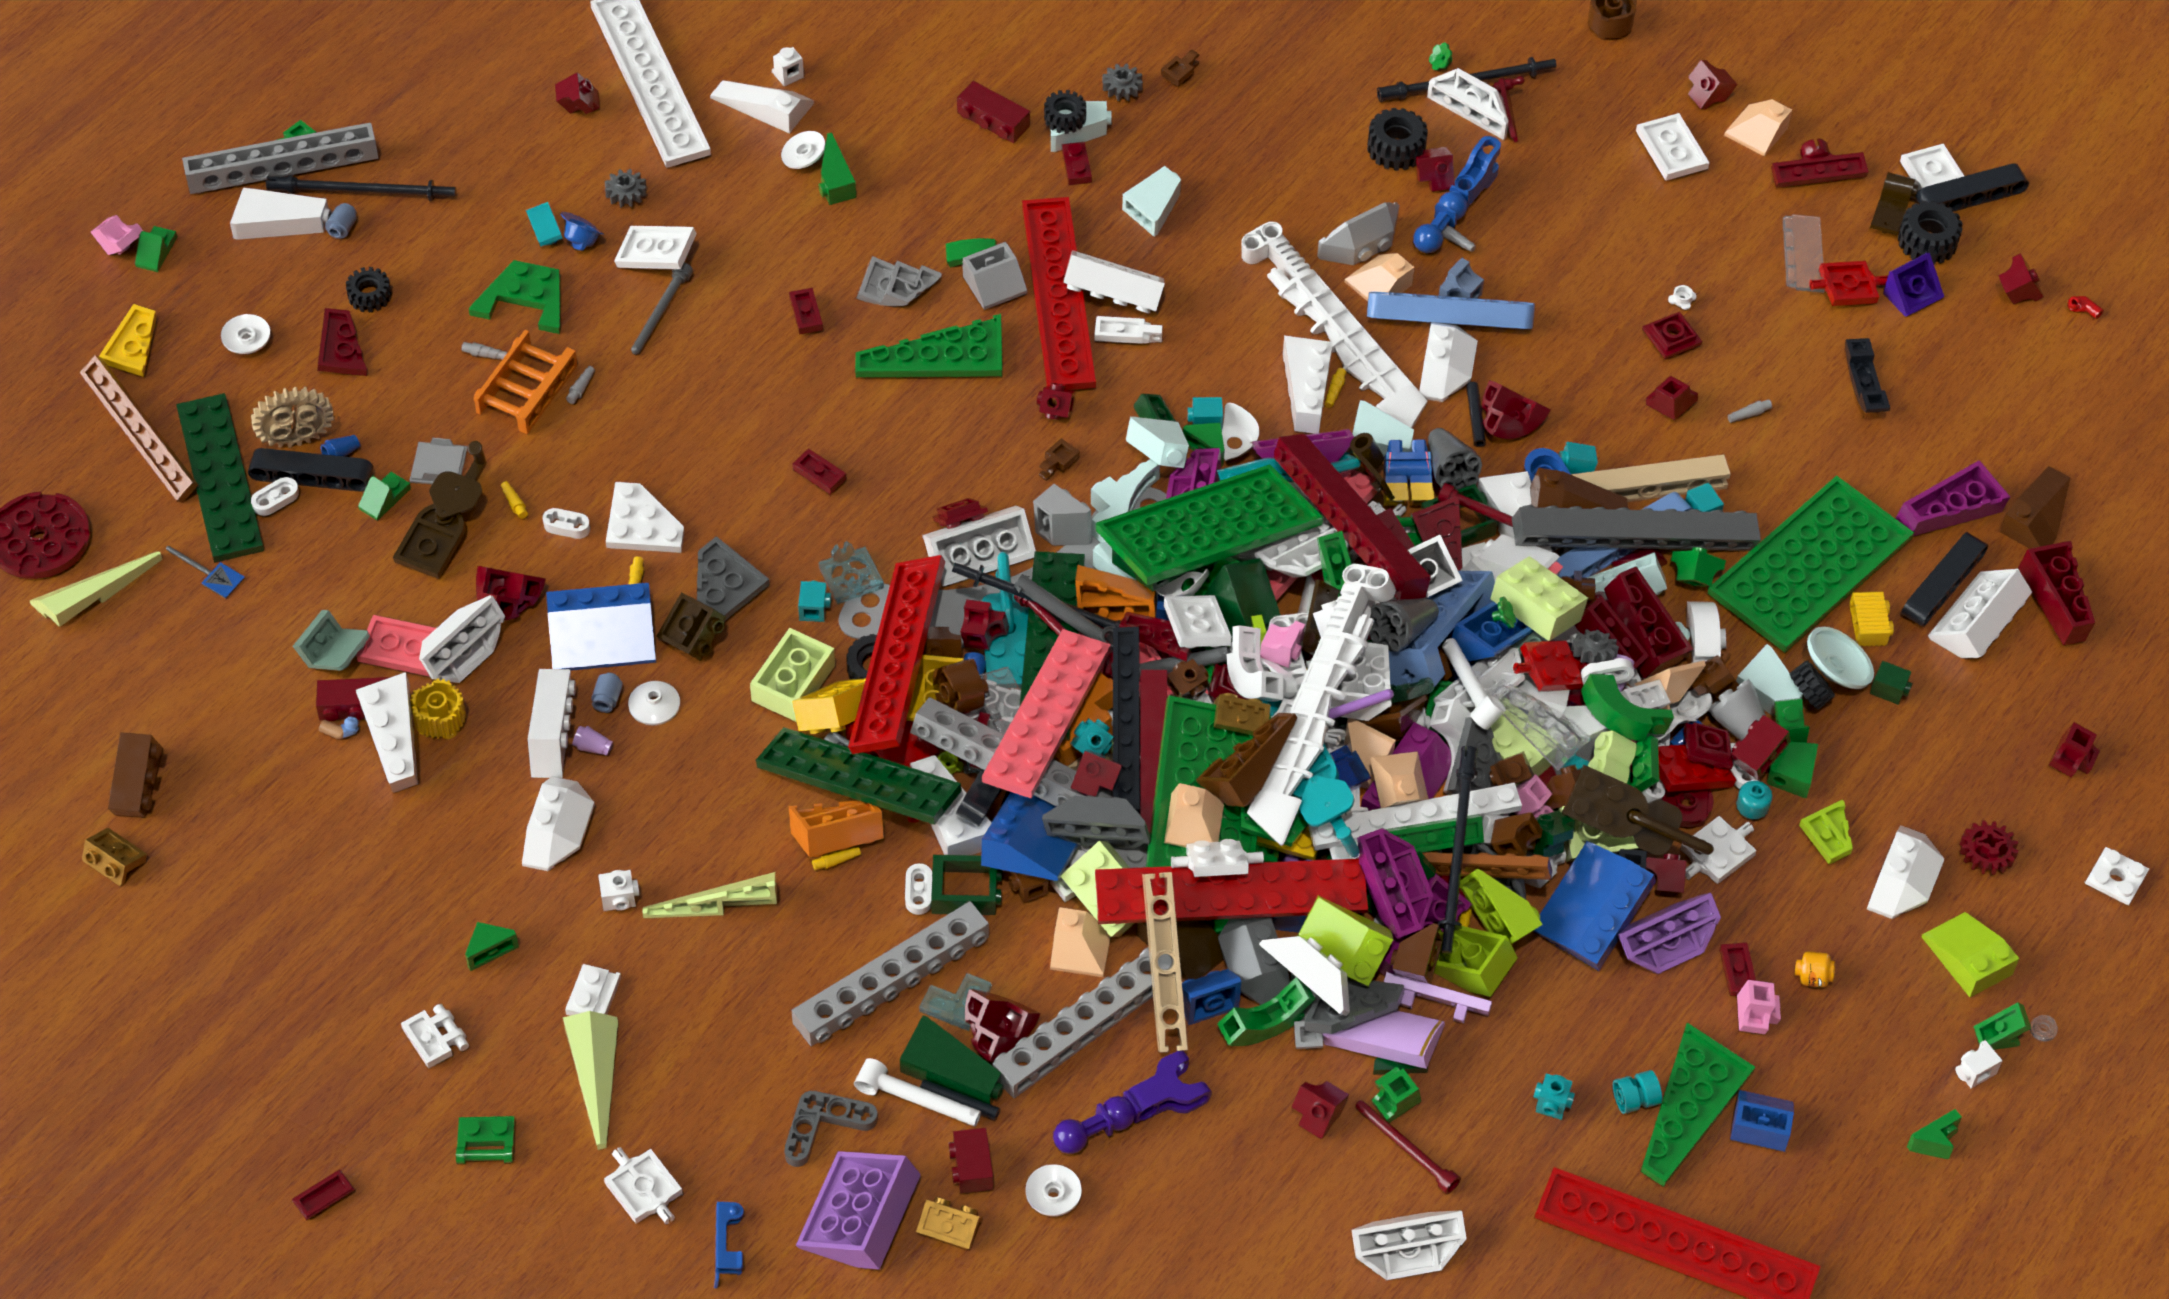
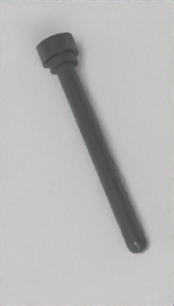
[631,262,693,355]

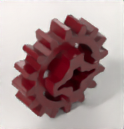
[1959,820,2019,875]

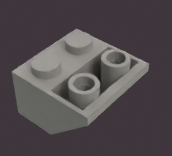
[963,242,1027,310]
[1033,484,1092,546]

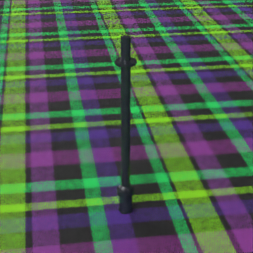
[1377,57,1557,102]
[266,175,457,201]
[952,562,1123,628]
[1438,746,1478,954]

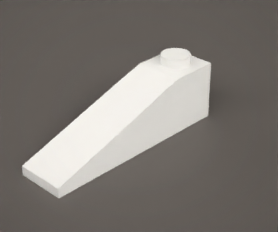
[710,80,814,134]

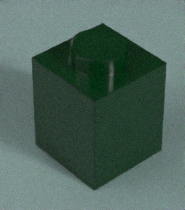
[1870,660,1913,705]

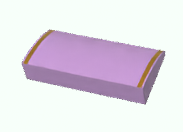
[1322,1010,1445,1069]

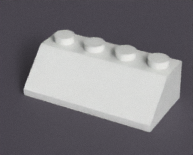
[1064,250,1165,313]
[923,506,1036,587]
[1928,569,2032,658]

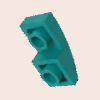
[526,202,563,247]

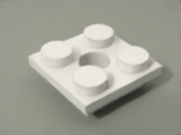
[2085,847,2149,906]

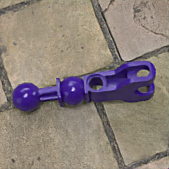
[1053,1051,1212,1154]

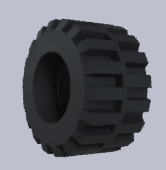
[1367,108,1428,170]
[1898,201,1963,264]

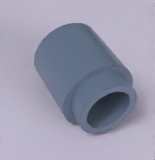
[325,203,357,239]
[591,673,623,713]

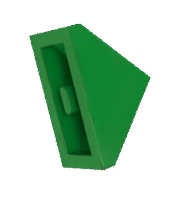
[1182,423,1225,467]
[465,922,519,971]

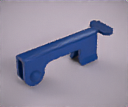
[714,1202,743,1289]

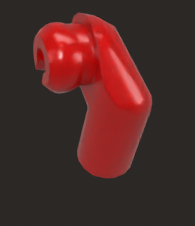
[2067,296,2104,319]

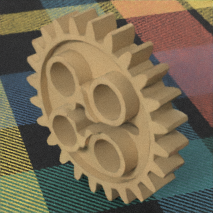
[251,387,334,448]

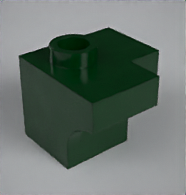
[1528,810,1575,857]

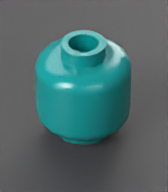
[1736,781,1773,819]

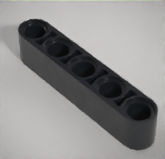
[1915,163,2029,211]
[248,448,373,492]
[1901,532,1989,627]
[956,769,1002,827]

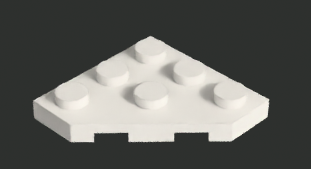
[606,482,685,553]

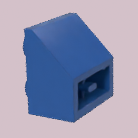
[1730,1090,1794,1152]

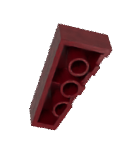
[2018,541,2095,646]
[1604,566,1693,679]

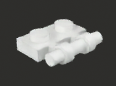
[401,1004,469,1069]

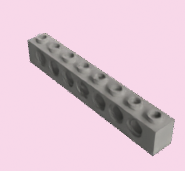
[182,123,379,194]
[910,697,1113,807]
[792,901,989,1046]
[993,947,1181,1099]

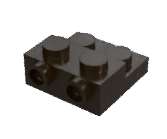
[656,592,726,661]

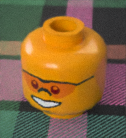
[1795,951,1835,988]

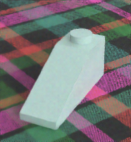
[1587,553,1667,595]

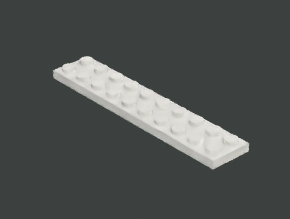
[590,0,711,168]

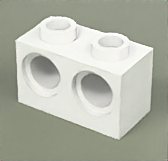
[1620,679,1671,709]

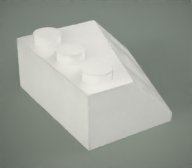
[1330,642,1392,721]

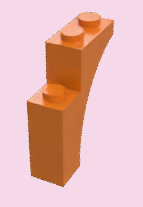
[1053,672,1113,766]

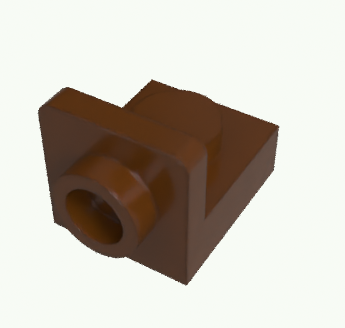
[1489,751,1534,786]

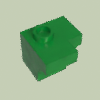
[1671,547,1726,587]
[1371,1067,1422,1123]

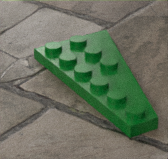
[855,314,1002,378]
[1641,1023,1755,1187]

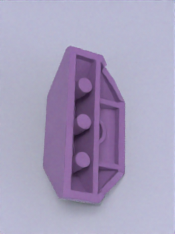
[1618,893,1721,974]

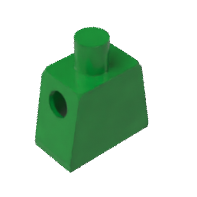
[1767,742,1818,798]

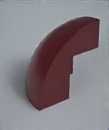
[1482,380,1551,439]
[476,566,546,621]
[965,989,1041,1062]

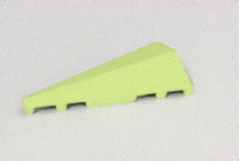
[30,551,162,627]
[643,872,777,918]
[563,1011,619,1150]

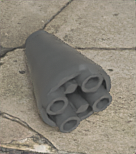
[1428,428,1482,490]
[1369,598,1439,652]

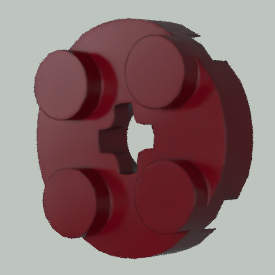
[1661,788,1714,827]

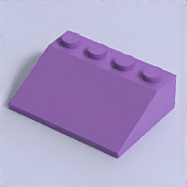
[796,1151,921,1269]

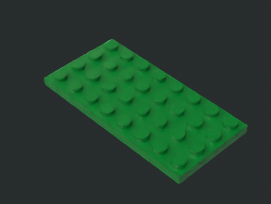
[1096,464,1323,585]
[1707,475,1914,653]
[1146,695,1271,867]

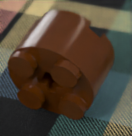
[1588,0,1637,40]
[933,659,989,715]

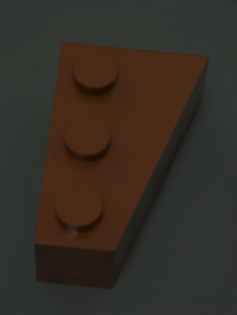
[108,732,164,818]

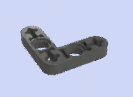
[784,1091,878,1167]

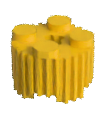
[410,678,466,739]

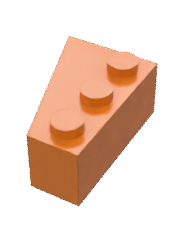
[1075,565,1157,621]
[789,800,884,858]

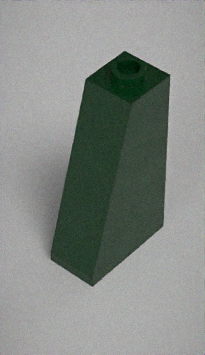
[900,1015,1004,1105]

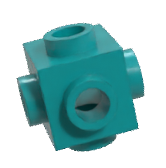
[1070,718,1113,755]
[1533,1073,1575,1120]

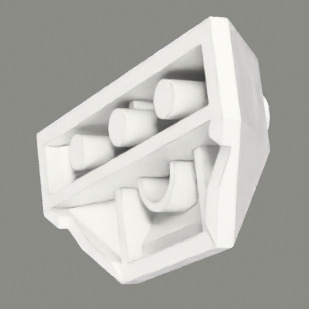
[1427,68,1509,140]
[1419,322,1478,402]
[1254,517,1349,578]
[419,595,505,683]
[1434,647,1525,713]
[522,777,595,871]
[1867,825,1944,919]
[1259,936,1350,1016]
[1351,1210,1466,1280]

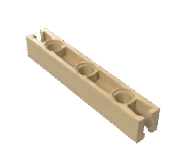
[1571,455,1730,502]
[1142,872,1188,1052]

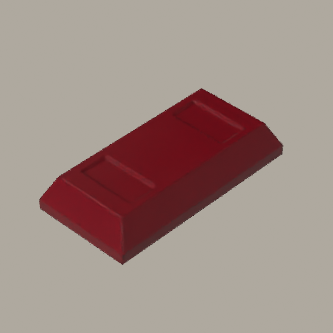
[292,1169,355,1221]

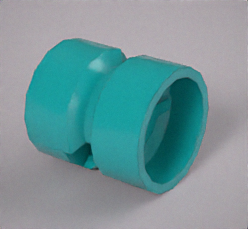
[1613,1070,1662,1114]

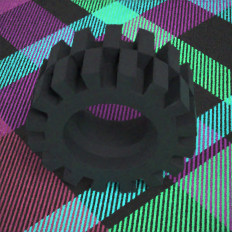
[1044,90,1087,134]
[346,267,392,313]
[1789,661,1835,710]

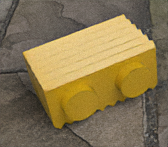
[1849,592,1894,647]

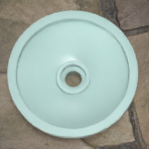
[1807,627,1874,689]

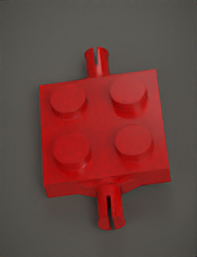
[1809,261,1888,306]
[1513,640,1589,692]

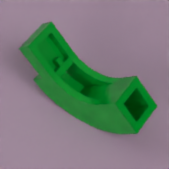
[1581,674,1674,741]
[1217,977,1315,1046]

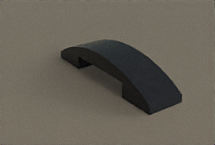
[1845,338,1890,413]

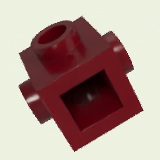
[1037,383,1076,420]

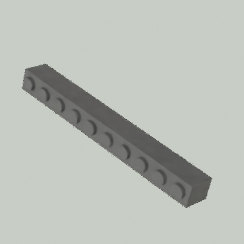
[1512,505,1761,551]

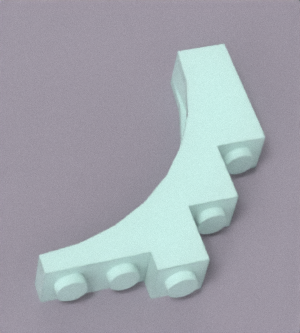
[1091,459,1160,580]

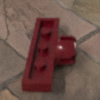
[1771,138,1869,188]

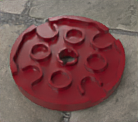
[0,492,91,579]

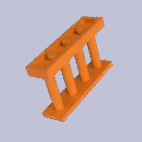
[473,330,578,434]

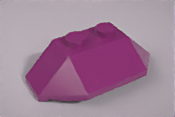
[1252,429,1354,463]
[1166,448,1221,499]
[1357,828,1434,939]

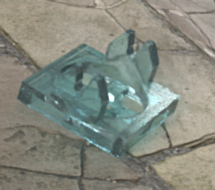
[818,541,884,604]

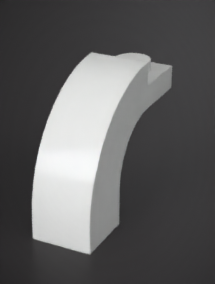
[1686,601,1721,663]
[1227,625,1283,702]
[1429,699,1471,795]

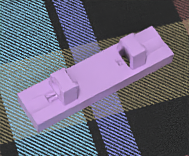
[1384,972,1492,1023]

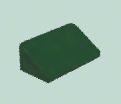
[1133,394,1176,422]

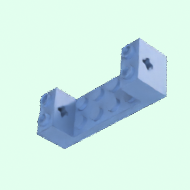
[1389,571,1495,689]

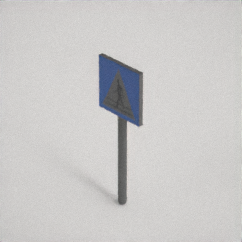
[166,546,245,599]

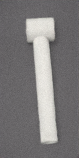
[1442,638,1506,730]
[854,1059,981,1127]

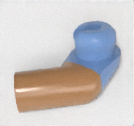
[319,717,359,739]

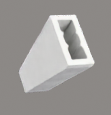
[230,188,332,240]

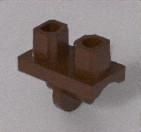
[1560,570,1596,601]

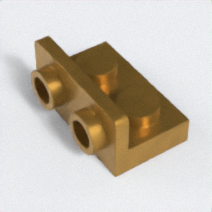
[1213,693,1271,735]
[82,828,147,886]
[916,1196,983,1249]

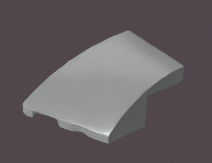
[856,256,942,306]

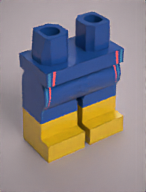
[1384,440,1434,506]

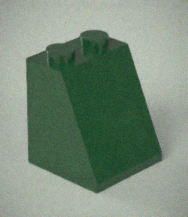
[1204,558,1281,642]

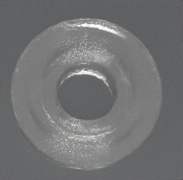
[2030,1015,2058,1041]

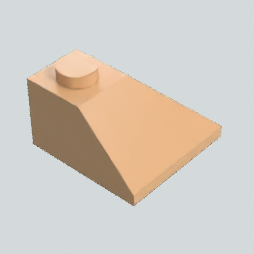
[1724,99,1792,156]
[1344,253,1414,301]
[1635,660,1706,710]
[1343,718,1396,788]
[1370,752,1428,808]
[1164,783,1224,848]
[1050,907,1111,977]

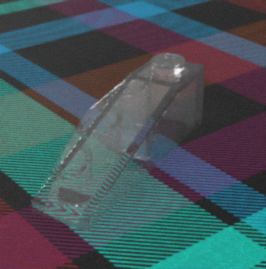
[1487,679,1592,771]

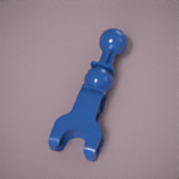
[1413,136,1501,254]

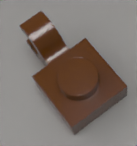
[1161,50,1199,86]
[1039,438,1080,481]

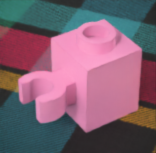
[1514,774,1554,818]

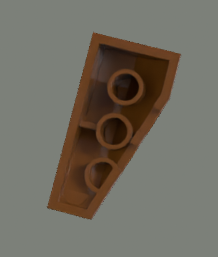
[2000,466,2070,549]
[1530,468,1628,510]
[1196,713,1298,807]

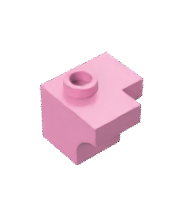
[91,215,143,255]
[1260,621,1305,668]
[1737,980,1781,1034]

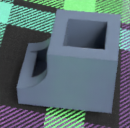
[1439,258,1484,298]

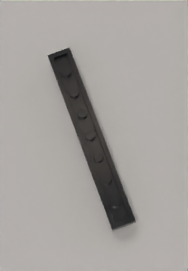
[1113,627,1140,814]

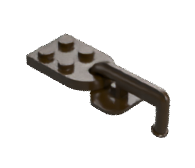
[393,441,487,579]
[1562,765,1714,855]

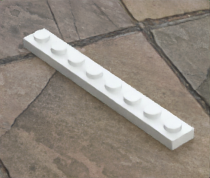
[1308,783,1522,850]

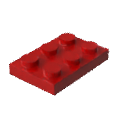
[1658,744,1736,792]

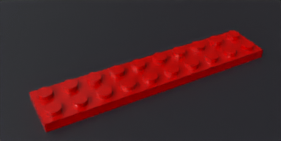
[1022,197,1096,390]
[848,555,945,754]
[1094,858,1368,924]
[1534,1167,1821,1299]

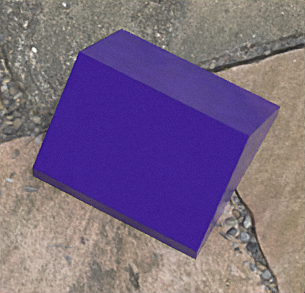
[1883,253,1944,316]

